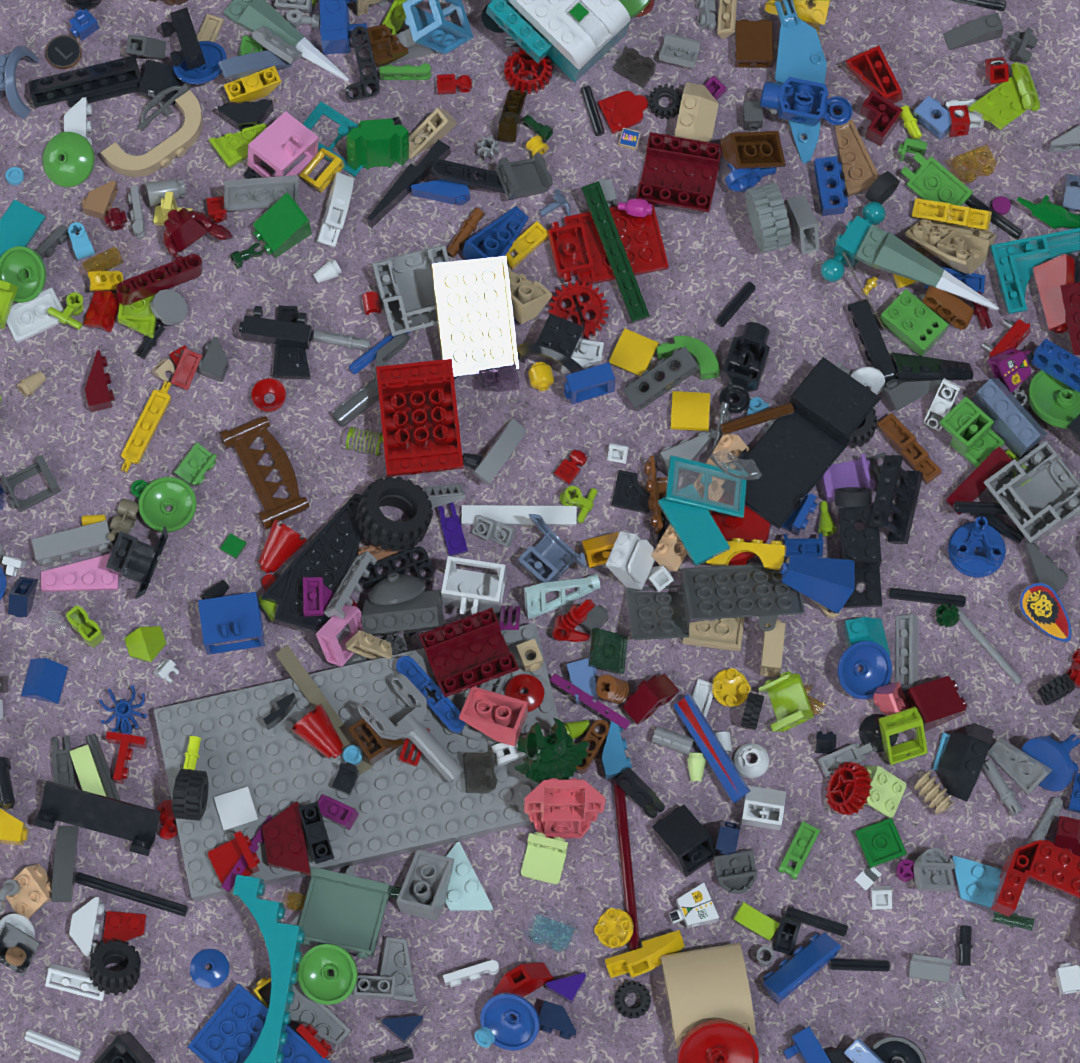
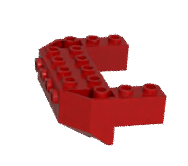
[990,839,1080,917]

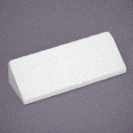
[45,964,105,1001]

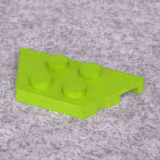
[968,76,1026,130]
[118,279,161,338]

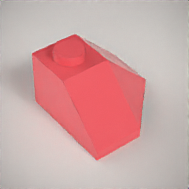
[873,681,910,715]

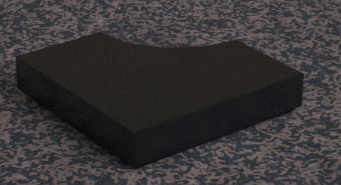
[611,470,650,514]

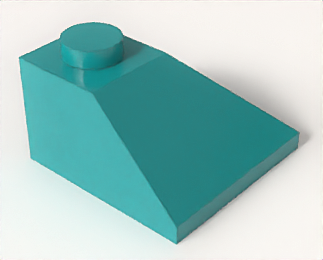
[844,617,890,656]

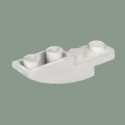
[316,172,354,248]

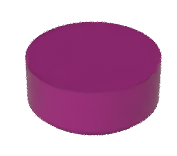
[992,196,1011,215]

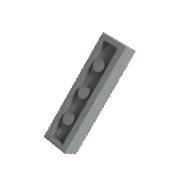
[895,614,918,691]

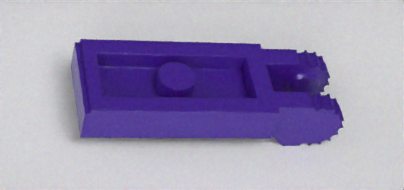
[438,502,468,557]

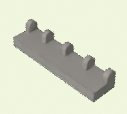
[324,551,377,619]

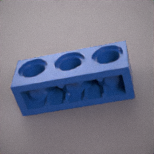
[813,156,848,216]
[1031,338,1080,392]

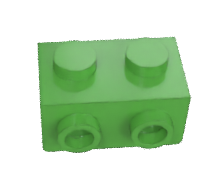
[173,442,217,487]

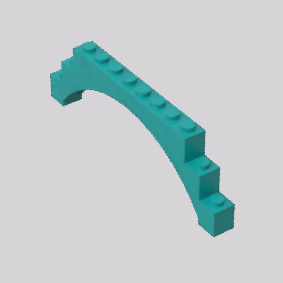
[233,875,305,1063]

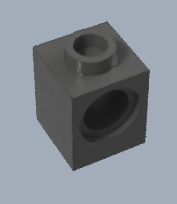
[743,101,763,131]

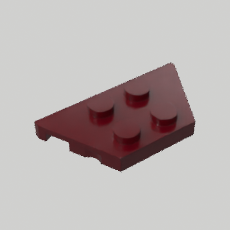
[262,801,311,876]

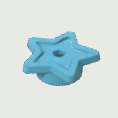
[747,397,769,415]

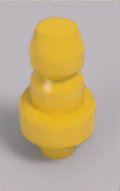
[861,276,878,295]

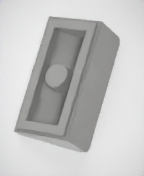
[274,0,312,13]

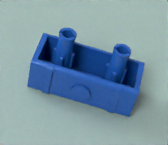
[319,0,367,55]

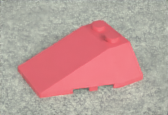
[524,778,605,839]

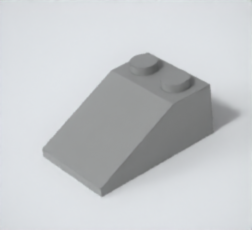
[396,850,454,921]

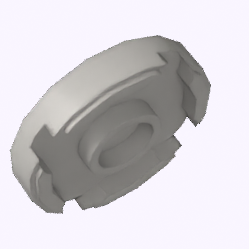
[151,289,188,325]

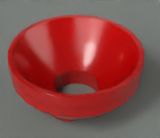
[251,378,286,412]

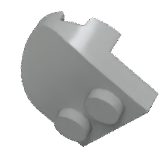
[913,848,955,892]

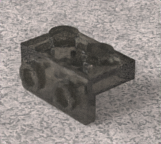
[613,46,656,89]
[463,751,497,794]

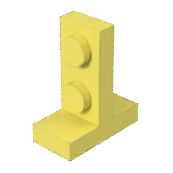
[153,191,193,225]

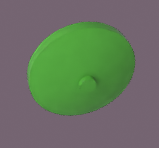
[1028,370,1080,429]

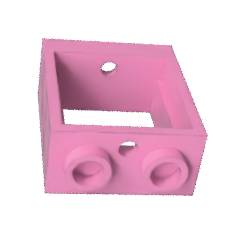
[316,604,363,667]

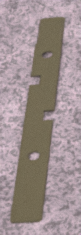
[842,252,885,330]

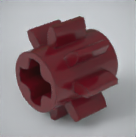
[103,208,128,231]

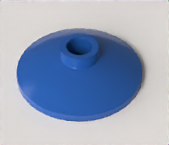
[190,949,229,988]

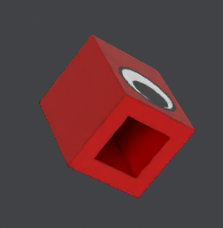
[985,57,1009,84]

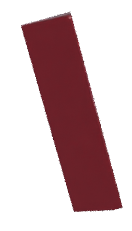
[946,446,1013,515]

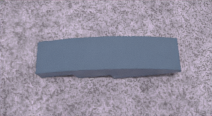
[218,50,292,79]

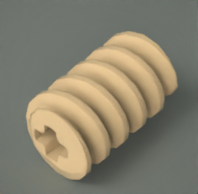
[914,770,956,815]

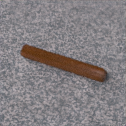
[720,403,794,435]

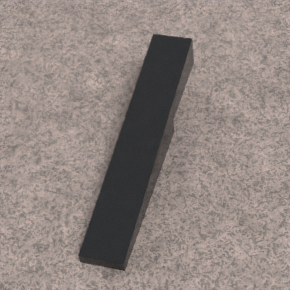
[367,139,451,228]

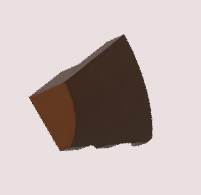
[367,24,409,67]

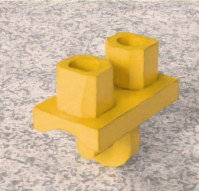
[88,271,124,291]

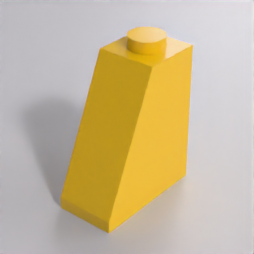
[0,808,29,846]

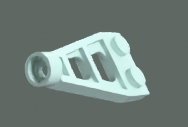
[524,574,600,619]

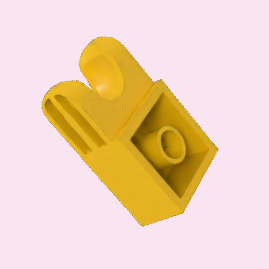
[764,0,831,25]

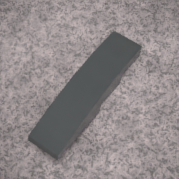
[51,826,79,902]

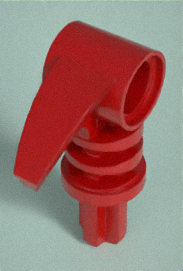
[552,599,595,642]

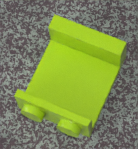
[758,672,814,732]

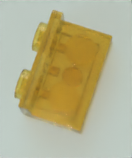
[82,247,124,274]

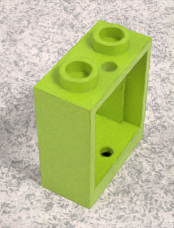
[879,707,928,765]

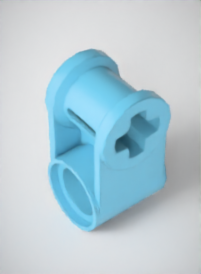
[68,222,95,260]

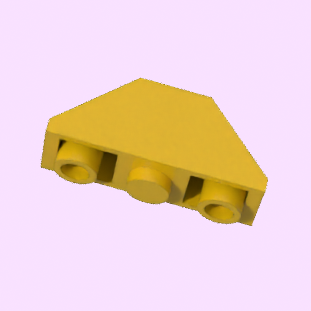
[223,66,282,103]

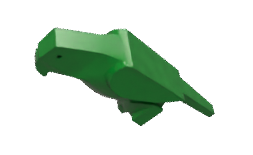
[1016,195,1080,229]

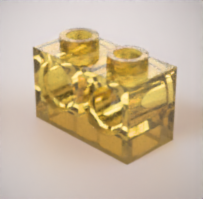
[952,145,997,183]

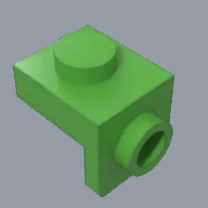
[898,138,927,161]

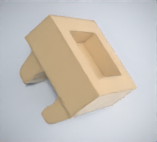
[151,358,176,381]

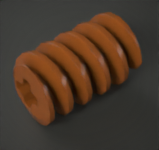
[596,675,630,704]

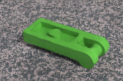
[379,63,431,80]
[778,821,820,880]

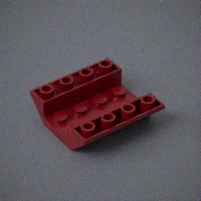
[636,132,722,213]
[419,608,519,698]

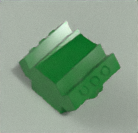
[347,118,409,171]

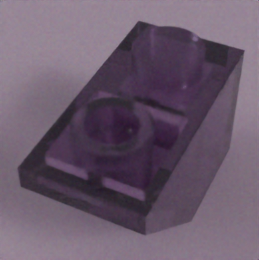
[479,364,519,392]

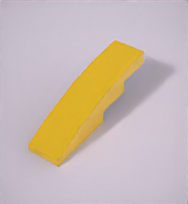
[912,198,992,231]

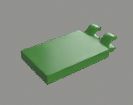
[901,152,973,206]

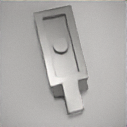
[818,743,873,778]

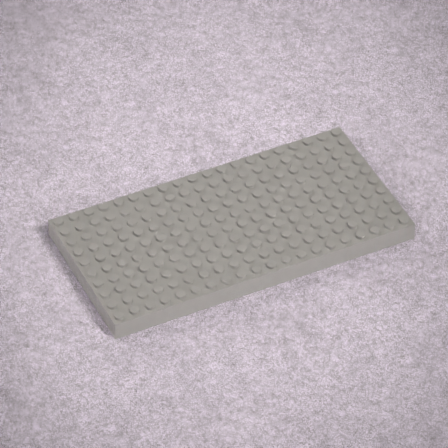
[154,623,573,902]

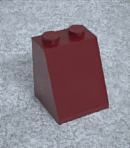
[906,676,967,732]

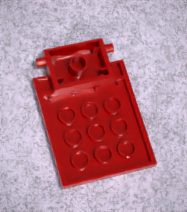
[547,202,669,286]

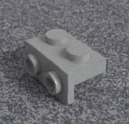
[659,33,701,68]

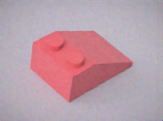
[459,687,528,746]

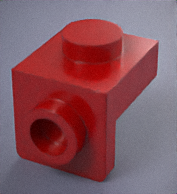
[206,196,227,223]

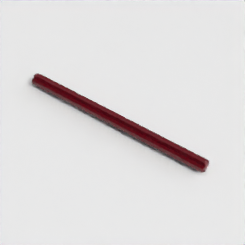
[613,776,640,951]

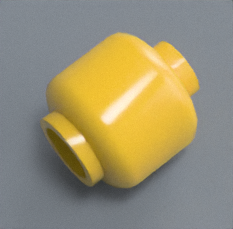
[528,362,554,391]

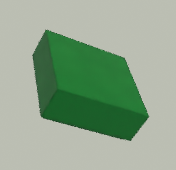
[220,533,247,560]

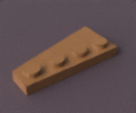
[835,119,879,197]

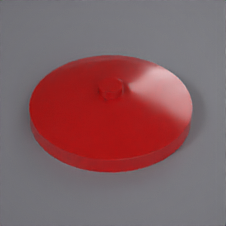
[711,491,770,564]
[677,1019,759,1063]

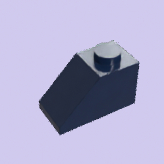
[8,576,39,618]
[716,820,741,855]

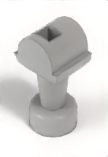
[286,9,320,28]

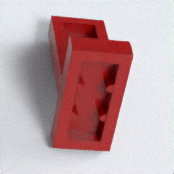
[106,731,148,784]

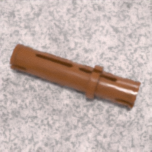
[446,207,485,258]

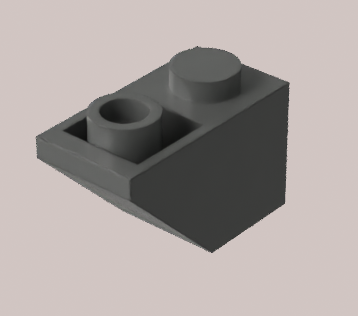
[126,35,166,60]
[198,337,229,382]

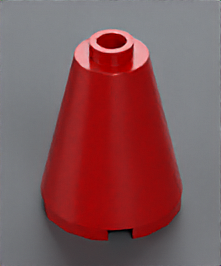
[258,519,307,574]
[291,704,344,759]

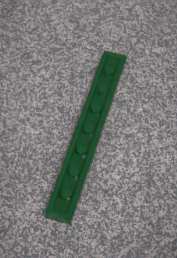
[581,181,650,323]

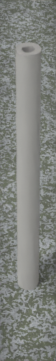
[957,607,1023,685]

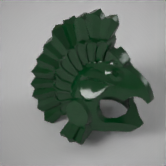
[514,718,589,784]

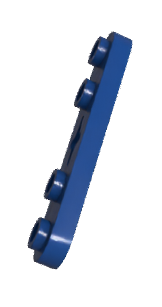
[396,656,466,734]

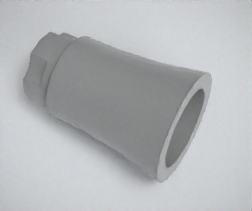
[145,179,186,207]

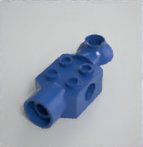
[760,77,853,126]

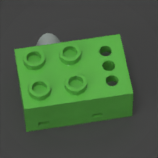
[880,289,949,356]

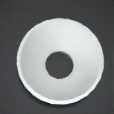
[733,743,769,779]

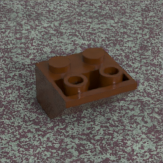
[348,718,404,766]

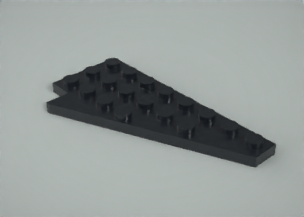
[262,493,364,634]

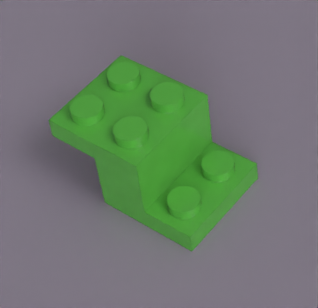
[939,397,1005,468]

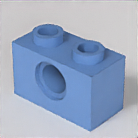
[913,96,951,140]

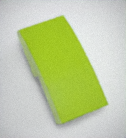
[733,902,780,941]

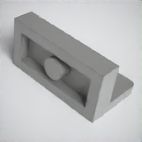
[908,954,953,983]

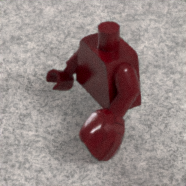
[163,208,233,261]

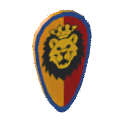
[1019,582,1071,642]

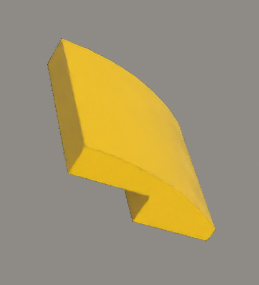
[609,328,659,377]
[671,391,710,431]

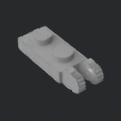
[252,26,302,64]
[128,185,145,239]

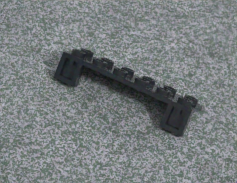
[34,781,161,856]

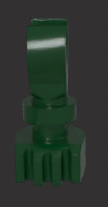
[522,115,553,143]
[230,243,263,269]

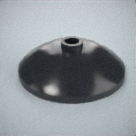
[871,1036,927,1063]

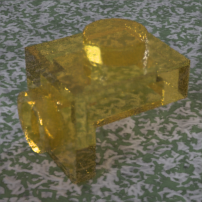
[804,684,826,715]

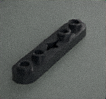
[430,159,506,194]

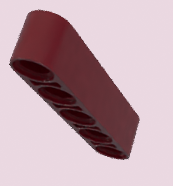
[116,254,203,305]

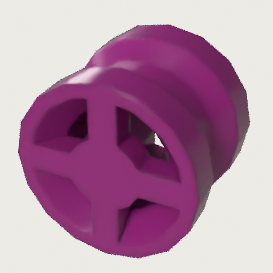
[896,860,914,882]

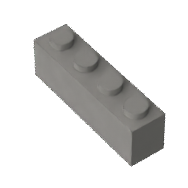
[32,520,114,567]

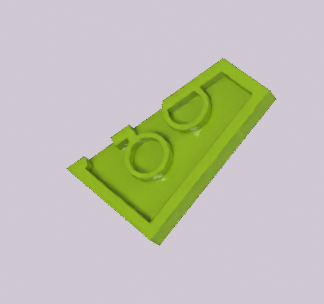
[208,123,267,169]

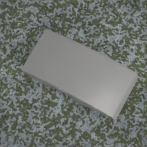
[472,515,516,547]

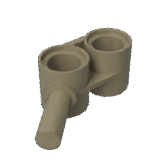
[108,498,139,541]

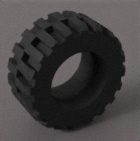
[356,476,433,551]

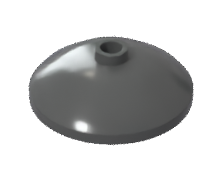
[368,573,425,605]

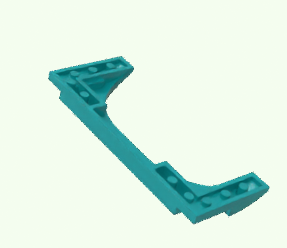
[990,228,1080,314]

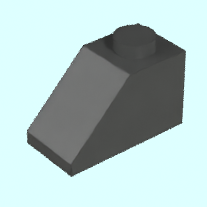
[564,603,609,636]

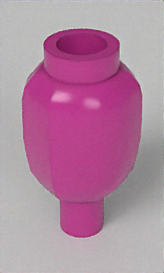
[618,199,653,217]

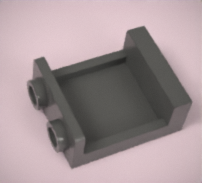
[495,152,553,200]

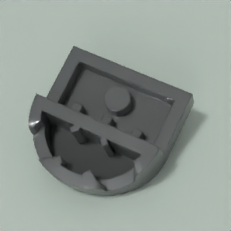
[713,849,757,894]

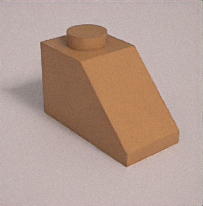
[82,181,119,220]

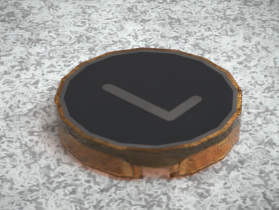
[45,35,82,70]

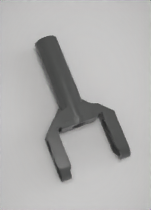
[332,333,411,427]

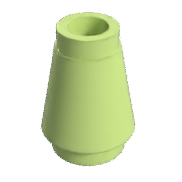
[687,753,706,781]

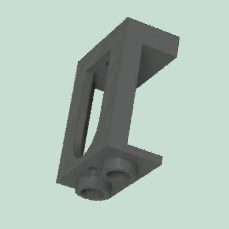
[1,455,61,512]

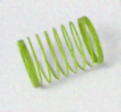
[346,426,383,456]

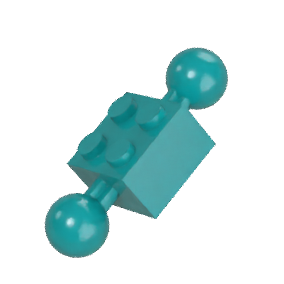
[821,202,886,282]

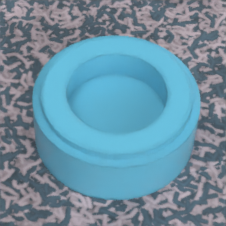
[5,167,24,185]
[343,745,363,766]
[474,1027,495,1048]

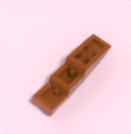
[877,413,942,484]

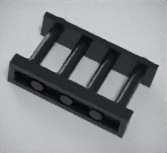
[869,455,923,544]

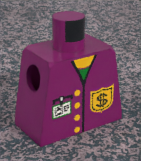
[988,348,1034,393]

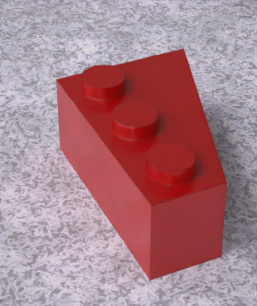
[846,45,903,104]

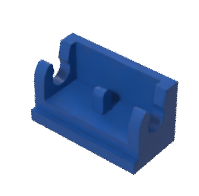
[783,533,823,557]

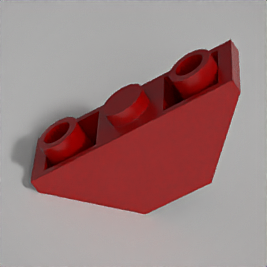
[492,962,554,997]

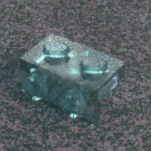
[529,914,575,952]

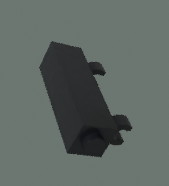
[160,7,206,69]
[239,306,313,349]

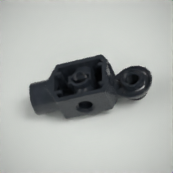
[719,322,770,414]

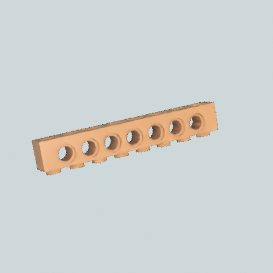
[651,434,749,572]

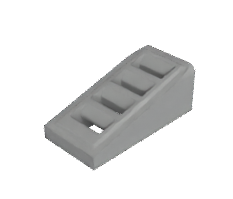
[422,484,466,509]

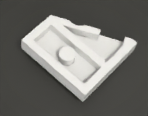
[561,340,604,374]

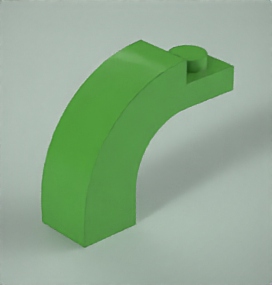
[656,336,720,380]

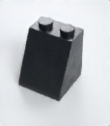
[652,805,717,877]

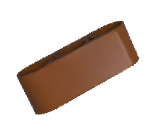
[923,286,974,330]
[576,720,609,774]

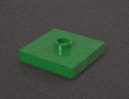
[855,818,907,869]

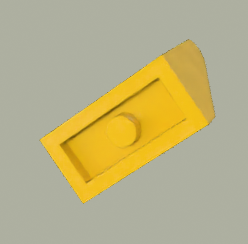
[299,148,345,193]

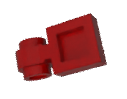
[437,74,472,95]
[554,449,588,486]
[157,800,177,840]

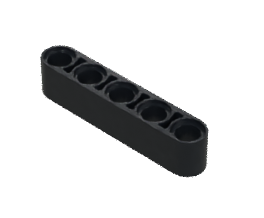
[848,299,898,385]

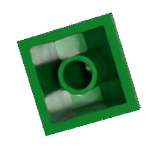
[253,192,312,258]

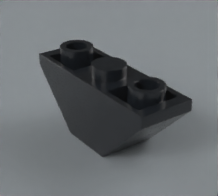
[217,99,274,131]
[298,801,334,864]

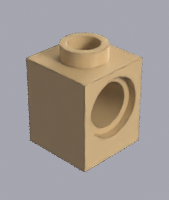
[516,638,543,672]

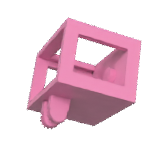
[247,111,319,178]

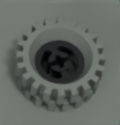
[745,182,791,253]

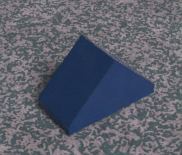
[382,1015,424,1044]

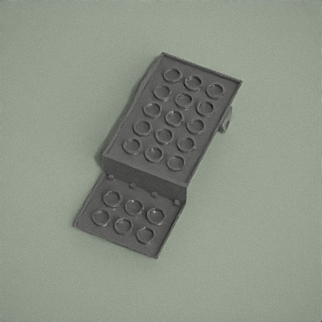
[626,563,805,640]

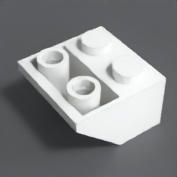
[741,785,786,831]

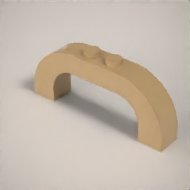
[101,90,203,177]

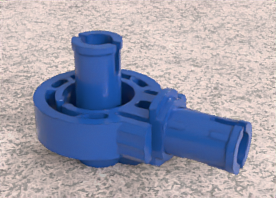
[725,163,776,192]

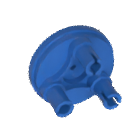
[948,516,1006,578]
[1022,734,1080,792]

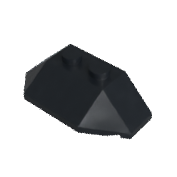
[938,723,994,802]

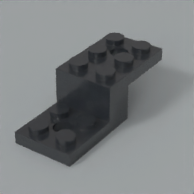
[838,506,882,608]

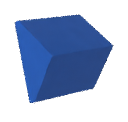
[21,658,68,704]

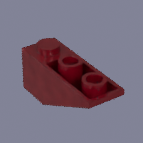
[85,350,115,412]

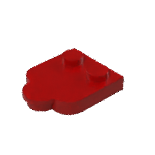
[598,91,648,134]

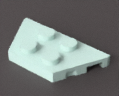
[445,842,494,911]

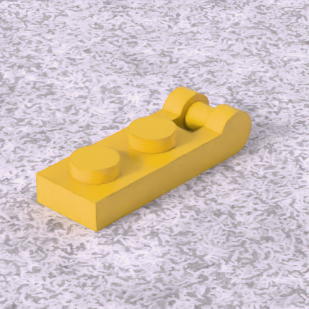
[506,221,548,269]

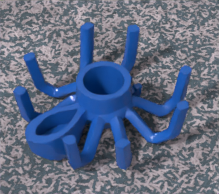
[99,685,147,735]

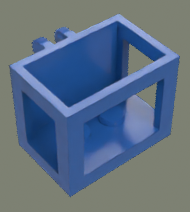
[198,592,265,655]

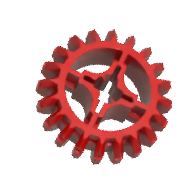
[504,47,553,95]
[825,762,873,815]

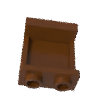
[735,19,773,68]

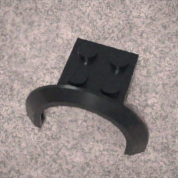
[517,313,585,374]
[105,526,168,600]

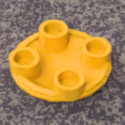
[711,668,751,707]
[594,908,634,948]

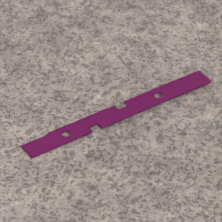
[549,673,631,730]
[221,815,272,892]

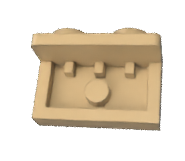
[346,630,393,660]

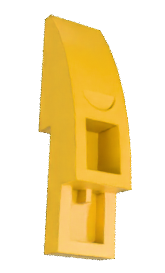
[605,930,685,978]

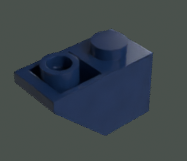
[539,1000,577,1040]

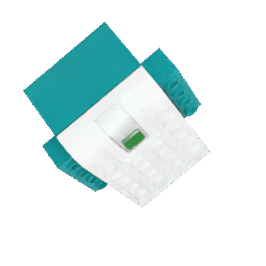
[486,0,630,83]

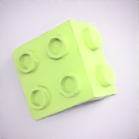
[864,766,906,818]
[521,832,568,885]

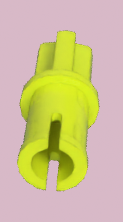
[901,105,922,139]
[183,736,202,770]

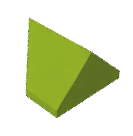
[124,626,167,662]

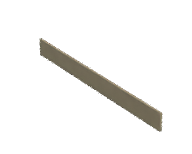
[275,645,374,775]

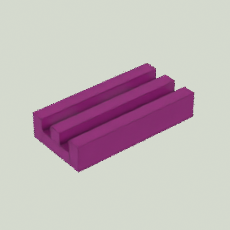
[500,606,521,630]

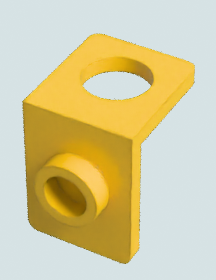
[252,977,271,1008]

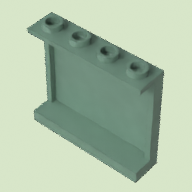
[299,867,391,959]

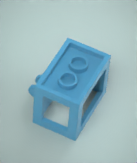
[402,0,474,54]

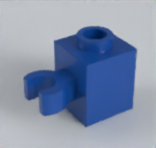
[69,8,99,41]

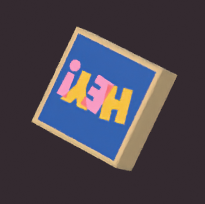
[618,128,641,150]

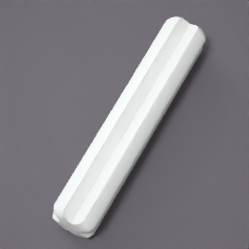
[25,1029,82,1060]

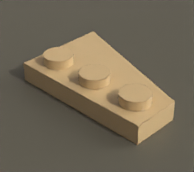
[683,617,745,652]

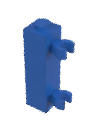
[783,1026,831,1063]

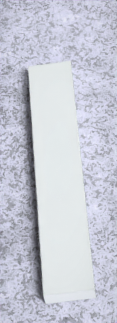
[461,505,577,526]

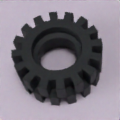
[649,84,682,119]
[1037,674,1076,705]
[741,692,764,730]
[615,981,651,1019]

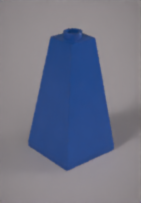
[780,556,855,614]

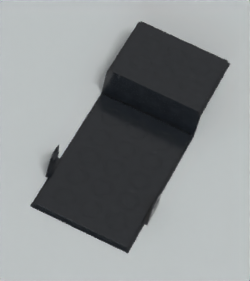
[721,357,881,529]

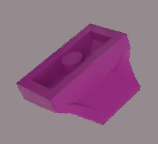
[303,577,332,617]

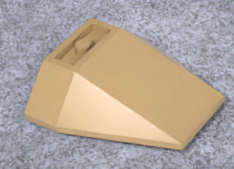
[905,219,996,275]

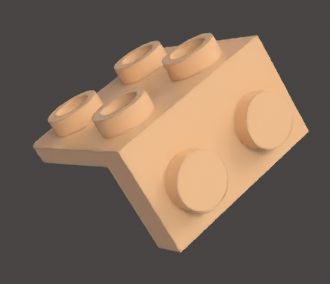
[6,864,52,919]

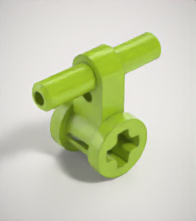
[47,292,83,330]
[560,486,598,523]

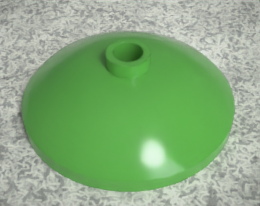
[43,132,95,187]
[0,246,46,303]
[139,477,197,533]
[298,944,358,1005]

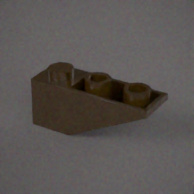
[497,90,527,142]

